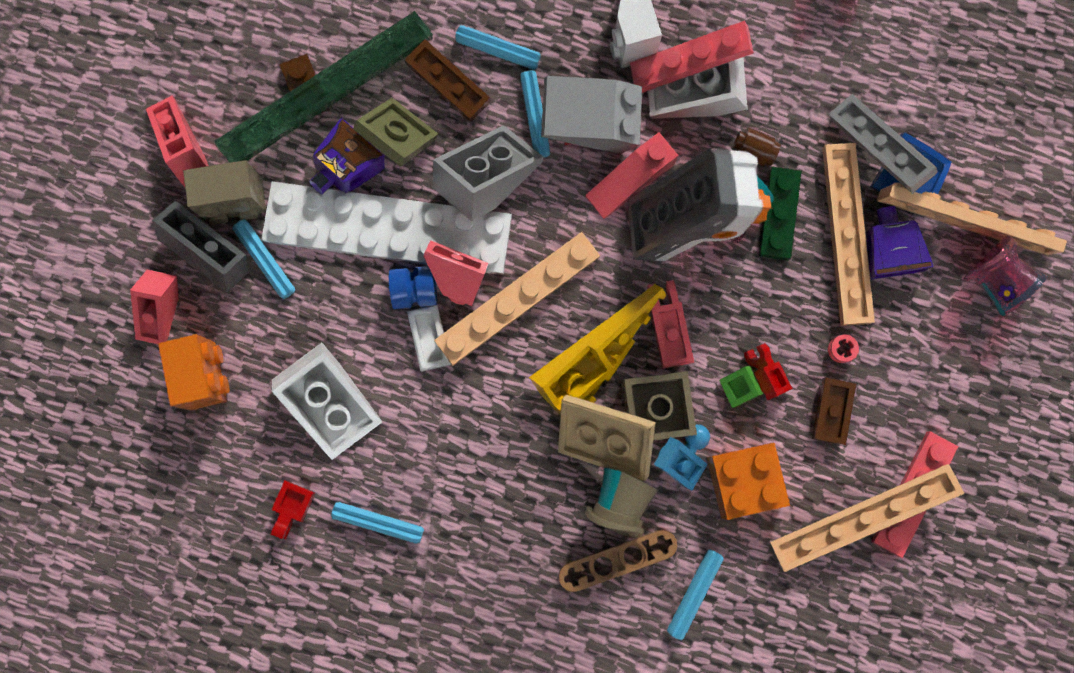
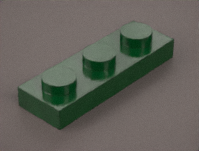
[759,166,802,261]

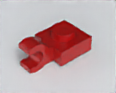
[744,343,793,400]
[270,480,316,539]

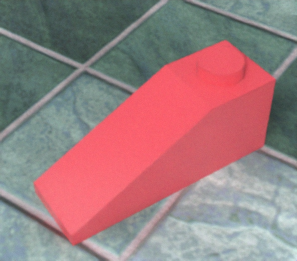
[146,95,209,187]
[585,132,679,219]

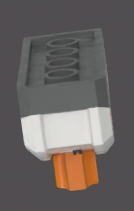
[627,148,771,261]

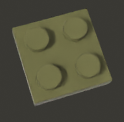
[353,98,438,167]

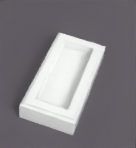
[407,305,451,372]

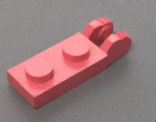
[647,280,694,369]

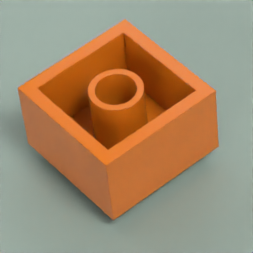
[158,334,230,410]
[707,442,790,520]

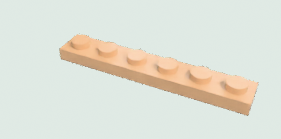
[822,143,875,326]
[877,183,1067,255]
[434,232,600,366]
[770,464,965,572]

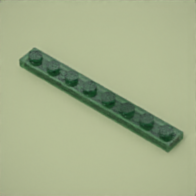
[214,11,433,163]

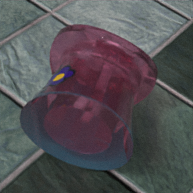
[963,236,1048,316]

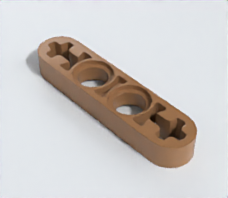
[559,530,677,592]

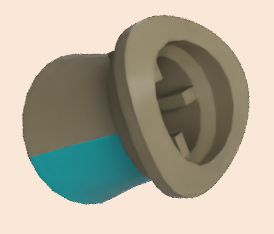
[585,468,658,538]

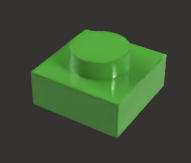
[719,366,763,408]

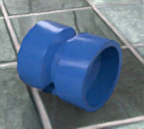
[389,266,437,309]

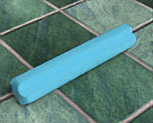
[455,25,540,70]
[520,70,550,158]
[233,219,295,299]
[331,502,424,544]
[667,549,724,640]

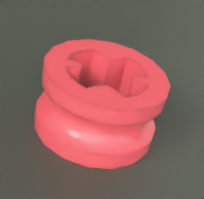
[828,334,859,363]

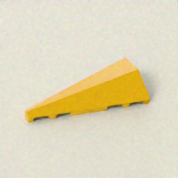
[529,284,666,415]

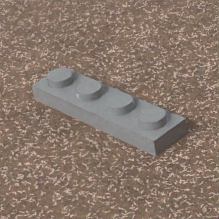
[829,94,938,194]

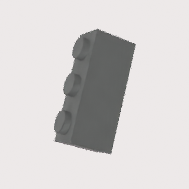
[152,201,248,293]

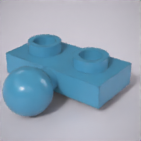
[654,424,710,491]

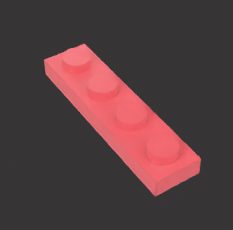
[630,20,754,93]
[871,431,958,558]

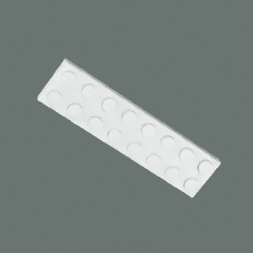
[261,181,512,275]

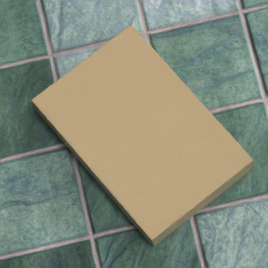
[558,395,655,481]

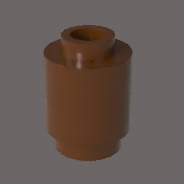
[733,127,781,166]

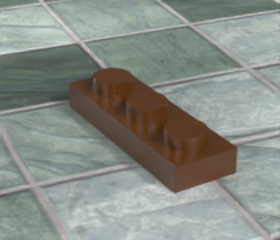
[405,39,491,123]

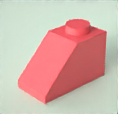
[423,240,488,306]
[130,269,179,344]

